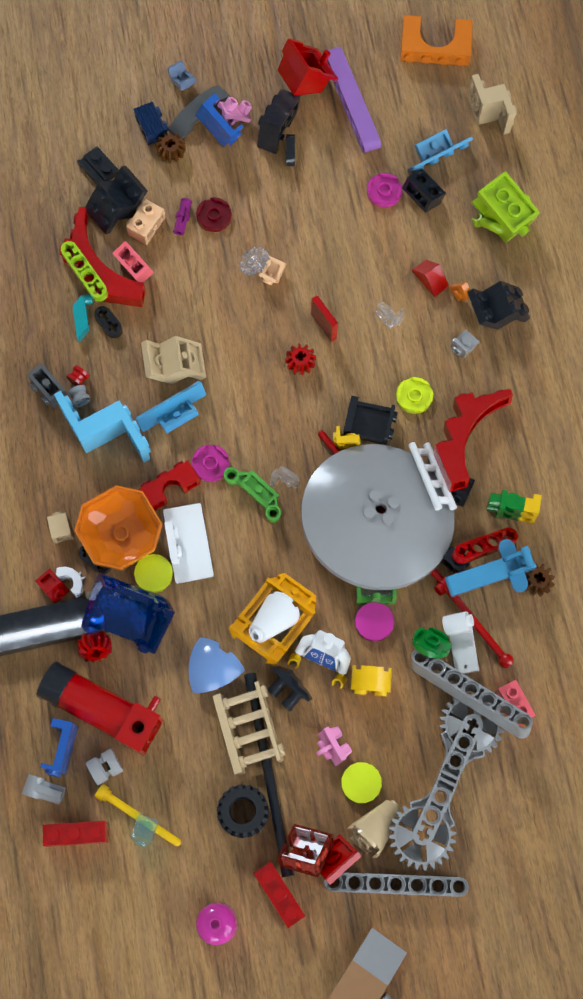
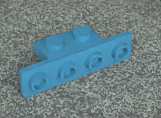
[407,129,473,173]
[136,381,206,433]

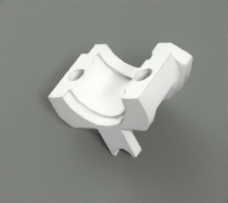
[56,567,86,599]

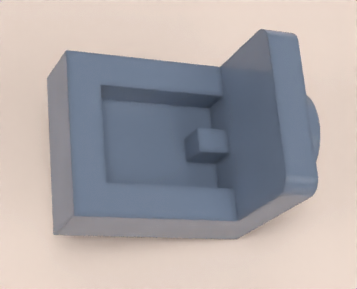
[167,60,196,91]

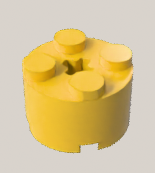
[351,665,392,697]

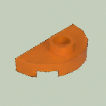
[449,282,470,302]

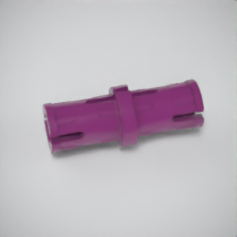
[173,198,192,236]

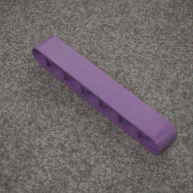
[323,46,381,153]

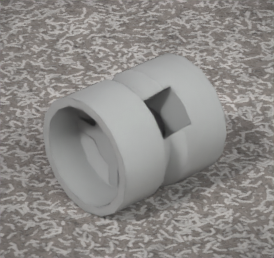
[86,748,123,786]

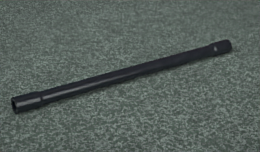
[244,673,294,878]

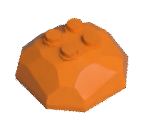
[74,485,162,571]

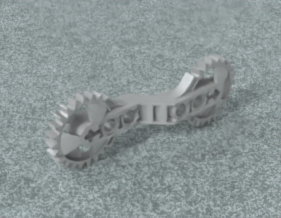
[388,692,505,870]

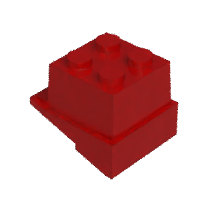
[277,39,338,96]

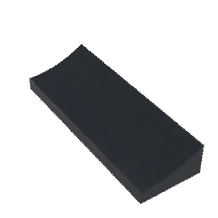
[0,597,108,656]

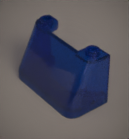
[81,574,175,654]

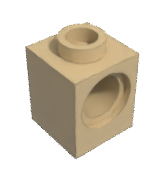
[47,512,74,544]

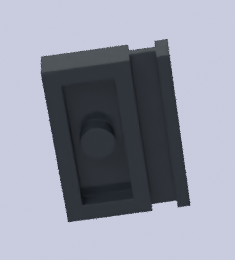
[77,146,119,185]

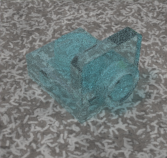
[131,814,159,847]

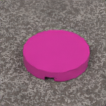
[367,173,402,207]
[192,445,230,482]
[355,602,394,642]

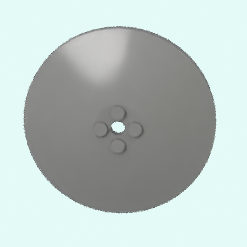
[301,444,455,590]

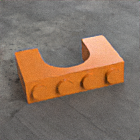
[400,15,473,66]

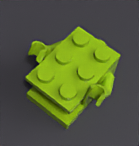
[471,171,540,244]

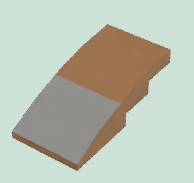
[328,928,407,999]

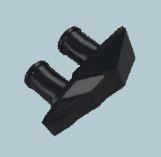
[267,666,313,711]

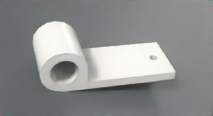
[442,611,479,674]

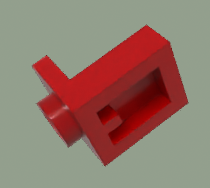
[35,568,69,603]

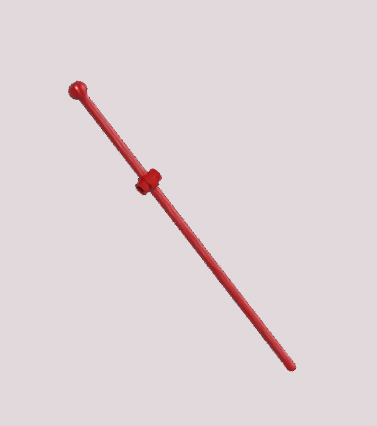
[318,430,514,669]

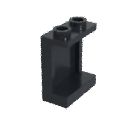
[343,395,398,445]

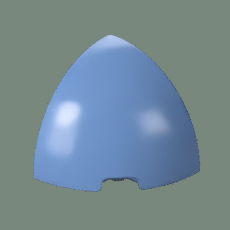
[189,637,245,693]

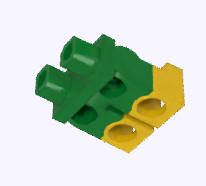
[486,490,542,524]

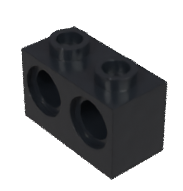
[402,169,446,213]

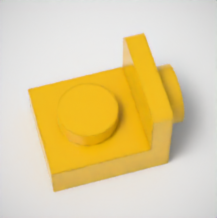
[333,426,361,450]

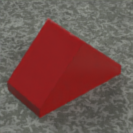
[412,260,449,297]

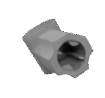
[21,774,66,805]

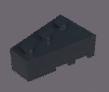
[257,89,300,154]

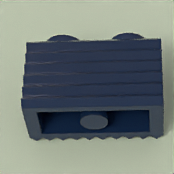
[133,101,169,145]

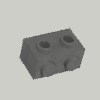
[27,363,67,409]

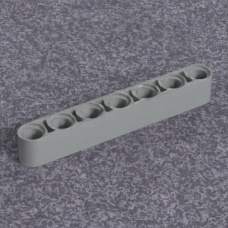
[411,650,533,739]
[324,873,469,897]

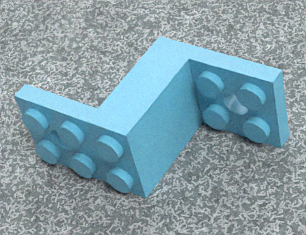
[54,391,151,463]

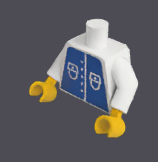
[288,630,351,689]

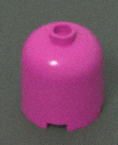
[196,902,238,946]

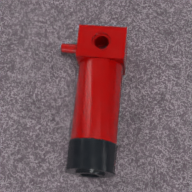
[36,661,164,756]

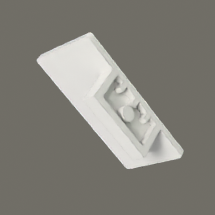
[163,503,214,584]

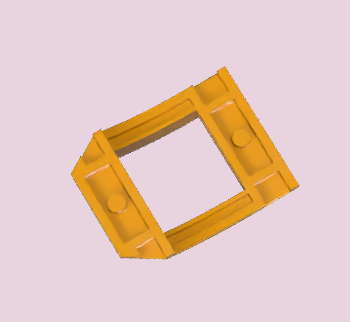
[228,573,316,664]

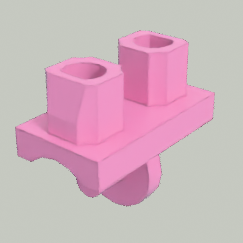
[217,97,252,126]
[316,726,352,766]

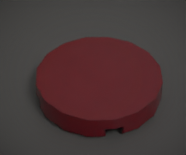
[196,197,232,232]

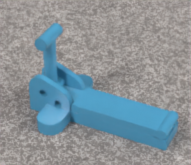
[445,539,537,597]

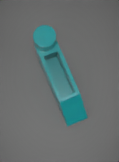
[72,294,93,342]

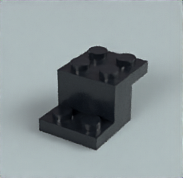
[85,166,148,234]
[467,281,530,330]

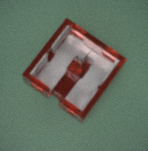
[278,824,334,877]

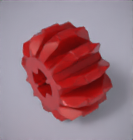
[285,343,316,375]
[78,630,112,663]

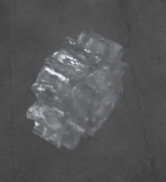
[238,246,270,277]

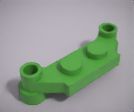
[224,467,281,523]

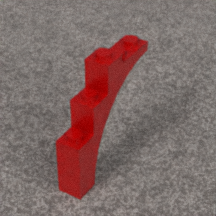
[59,207,146,307]
[434,389,513,492]

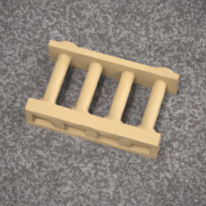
[213,681,285,775]

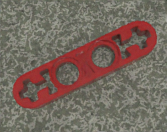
[452,527,519,564]

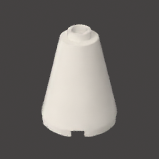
[249,591,300,643]

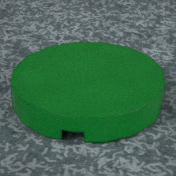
[412,627,452,659]

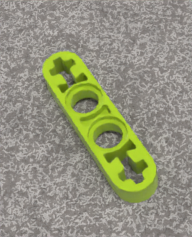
[61,241,108,302]

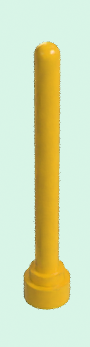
[94,783,181,846]

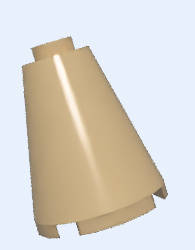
[346,800,401,858]

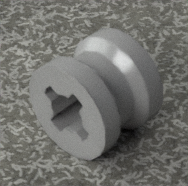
[68,385,91,407]

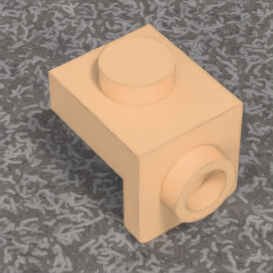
[259,256,287,285]

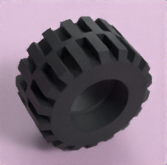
[217,784,269,838]

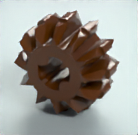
[156,132,186,164]
[525,563,555,597]

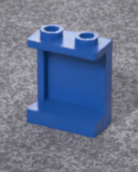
[195,93,244,147]
[40,718,78,777]

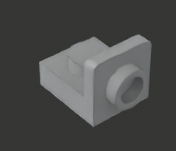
[450,329,479,359]

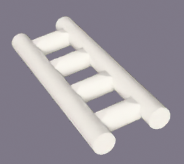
[408,442,457,511]

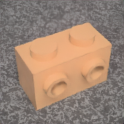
[126,199,166,245]

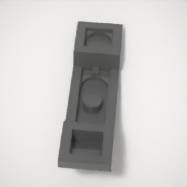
[169,85,230,138]

